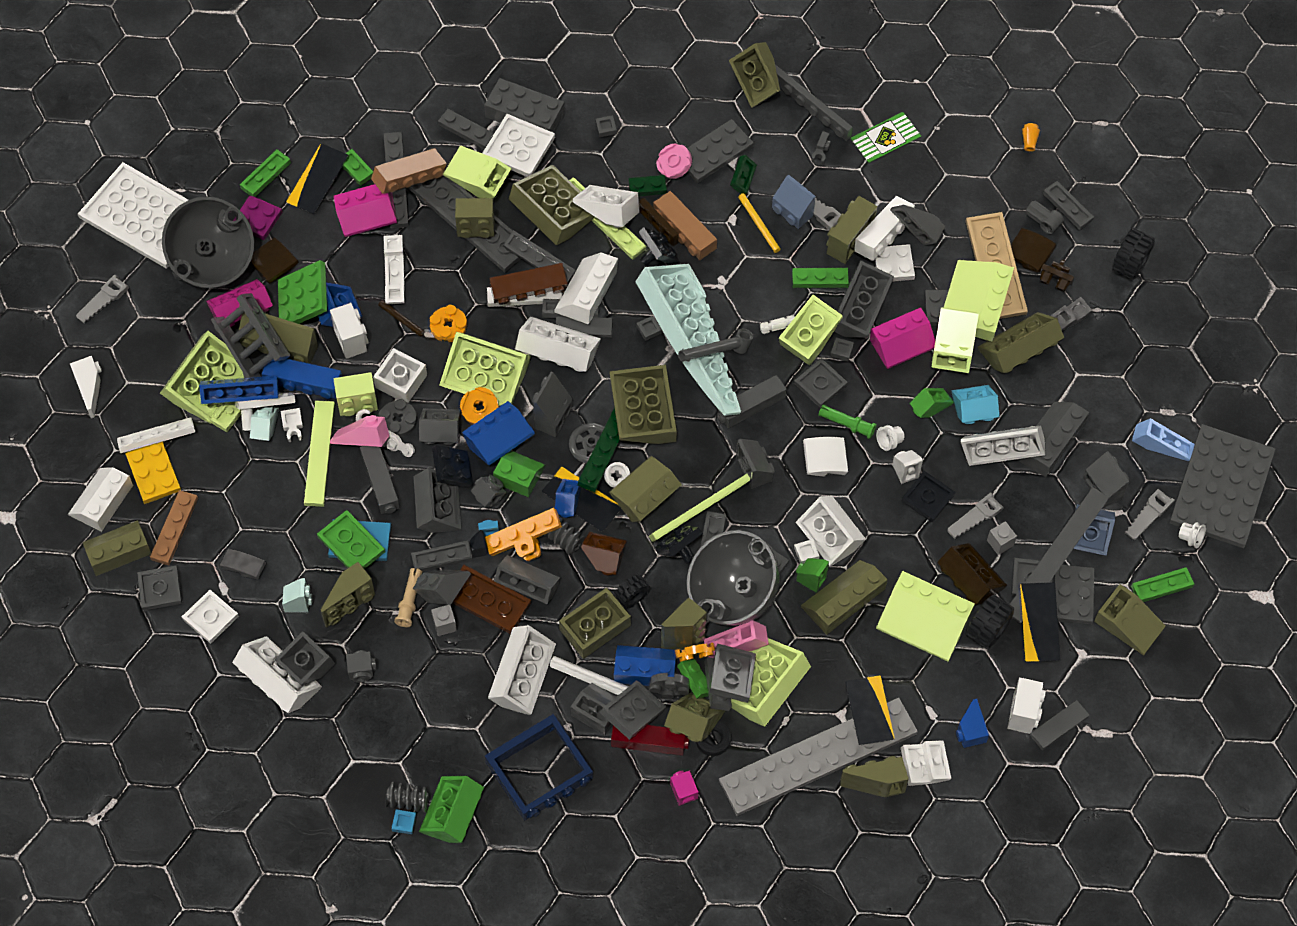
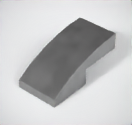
[1051,297,1093,331]
[220,549,266,579]

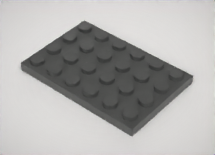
[1169,424,1276,548]

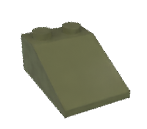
[729,42,780,108]
[664,693,725,742]

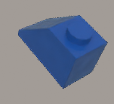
[555,479,581,517]
[956,699,989,748]

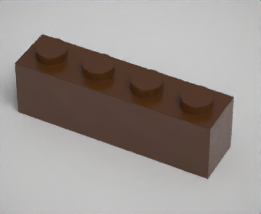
[489,263,567,305]

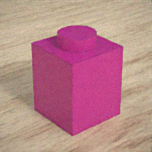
[670,770,698,806]

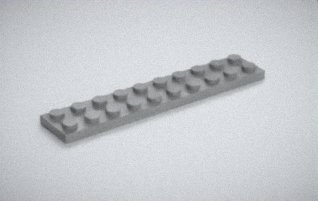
[719,698,918,816]

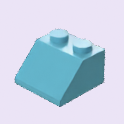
[951,385,999,424]

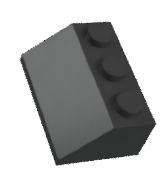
[413,468,461,533]

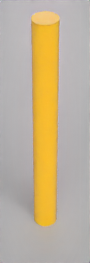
[738,193,780,253]

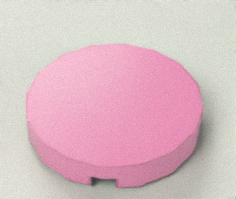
[656,144,692,179]

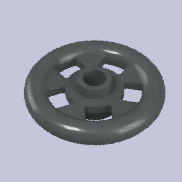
[569,423,605,464]

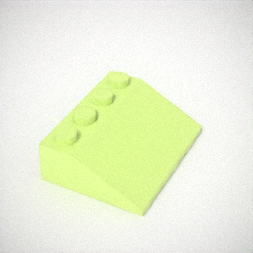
[944,260,1014,342]
[160,331,244,424]
[439,332,531,406]
[876,571,975,662]
[731,638,811,726]

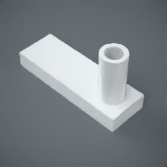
[235,392,295,431]

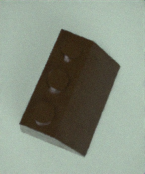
[937,543,1007,605]

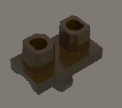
[1040,259,1074,292]

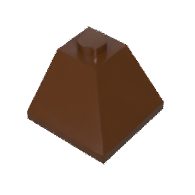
[581,532,627,575]

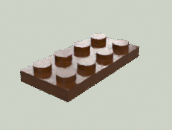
[452,565,531,634]

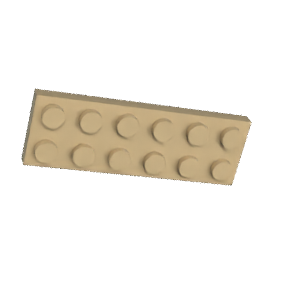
[966,212,1028,319]

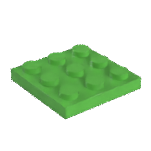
[278,260,327,324]

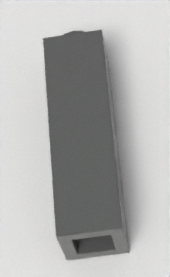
[717,375,787,428]
[360,446,400,514]

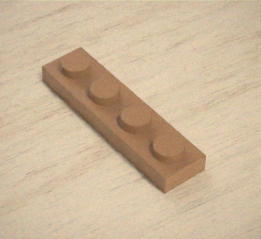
[150,490,198,565]

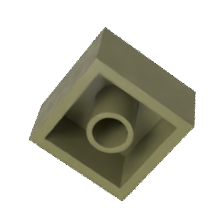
[455,198,494,238]

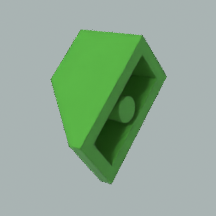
[909,388,954,418]
[796,558,829,593]

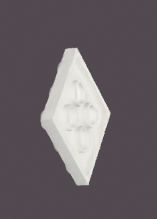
[482,114,555,177]

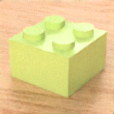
[334,372,378,416]

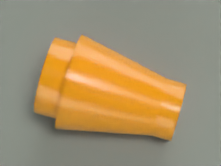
[1022,123,1040,152]

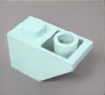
[250,406,279,441]
[282,578,312,612]

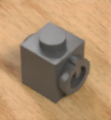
[471,474,506,507]
[346,650,377,683]

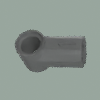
[1025,200,1064,234]

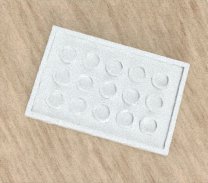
[78,162,188,269]

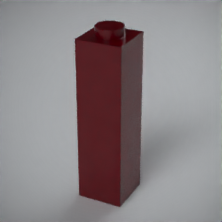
[611,725,689,756]

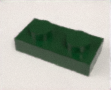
[730,155,757,194]
[629,175,667,197]

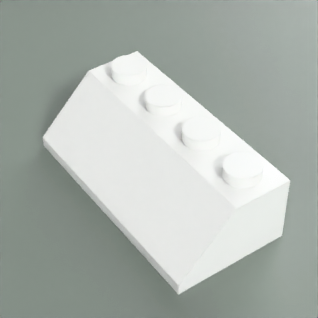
[554,253,618,324]
[515,317,601,372]
[961,425,1045,466]
[488,625,556,715]
[232,636,322,713]

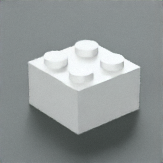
[330,303,369,359]
[373,348,427,403]
[1007,677,1046,734]

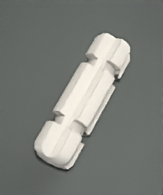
[760,315,795,334]

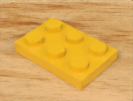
[125,442,181,504]

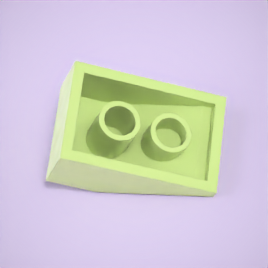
[779,295,843,366]

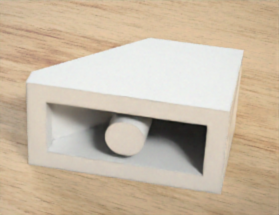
[892,450,923,484]

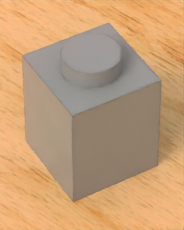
[987,521,1017,555]
[431,605,457,636]

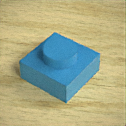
[478,520,499,537]
[392,810,416,835]

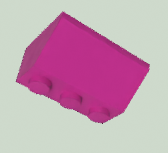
[334,184,397,237]
[206,279,273,327]
[870,308,935,369]

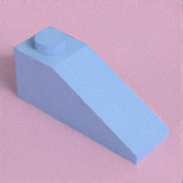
[1132,418,1194,461]

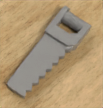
[813,198,841,230]
[76,275,129,324]
[1125,489,1175,540]
[947,493,1004,539]

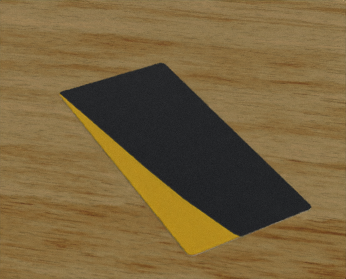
[286,144,348,214]
[542,467,621,532]
[1020,582,1060,661]
[845,676,895,745]

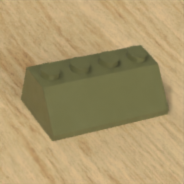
[239,312,318,364]
[978,312,1064,373]
[801,560,887,635]

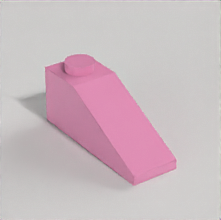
[330,415,389,447]
[704,620,769,658]

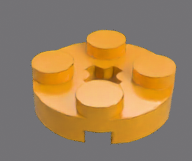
[430,305,467,342]
[460,387,499,425]
[675,643,715,662]

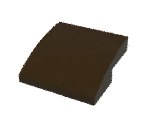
[1011,228,1056,272]
[249,237,299,284]

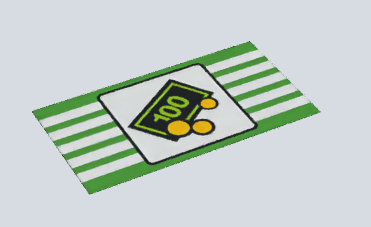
[851,112,921,162]

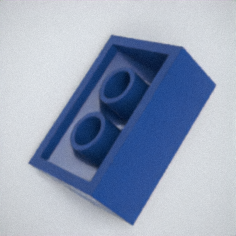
[462,401,535,465]
[614,645,676,686]

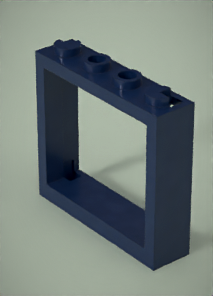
[485,714,593,821]

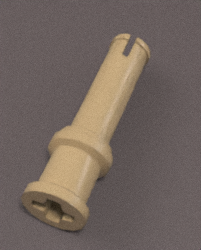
[394,568,422,627]

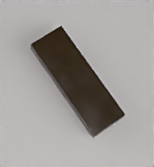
[639,198,679,247]

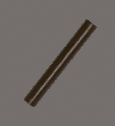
[378,300,425,337]

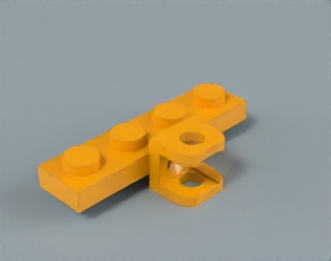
[485,508,562,561]

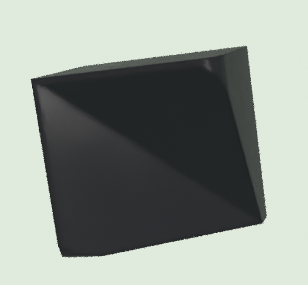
[469,530,487,558]

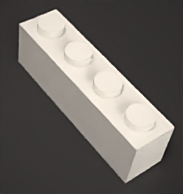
[855,196,915,261]

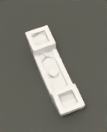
[384,235,405,304]

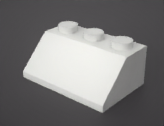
[68,467,133,532]
[796,496,866,566]

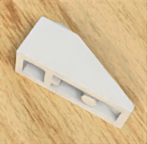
[70,356,102,418]

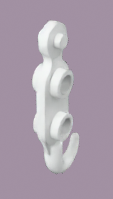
[356,409,415,457]

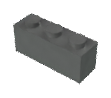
[494,555,560,604]

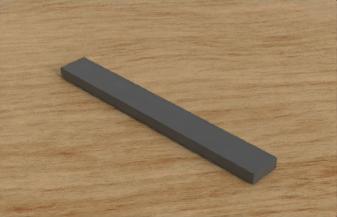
[1009,487,1109,624]

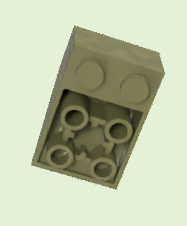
[321,562,375,628]
[1094,584,1166,655]
[840,756,909,797]

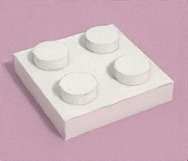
[874,244,915,281]
[182,590,239,644]

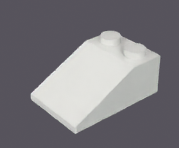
[573,185,639,228]

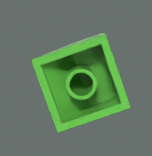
[493,451,545,497]

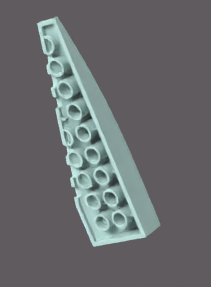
[635,264,741,416]

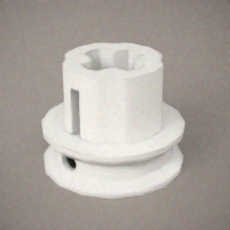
[876,425,904,451]
[604,462,630,487]
[1179,522,1206,549]

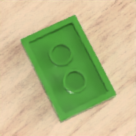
[317,510,385,569]

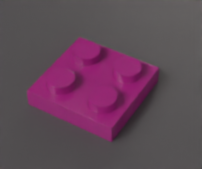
[233,195,283,240]

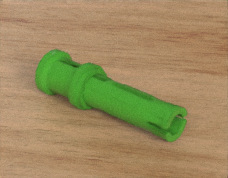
[819,404,877,439]

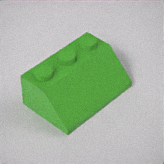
[419,776,484,843]

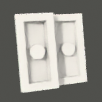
[803,437,848,477]
[901,741,951,786]

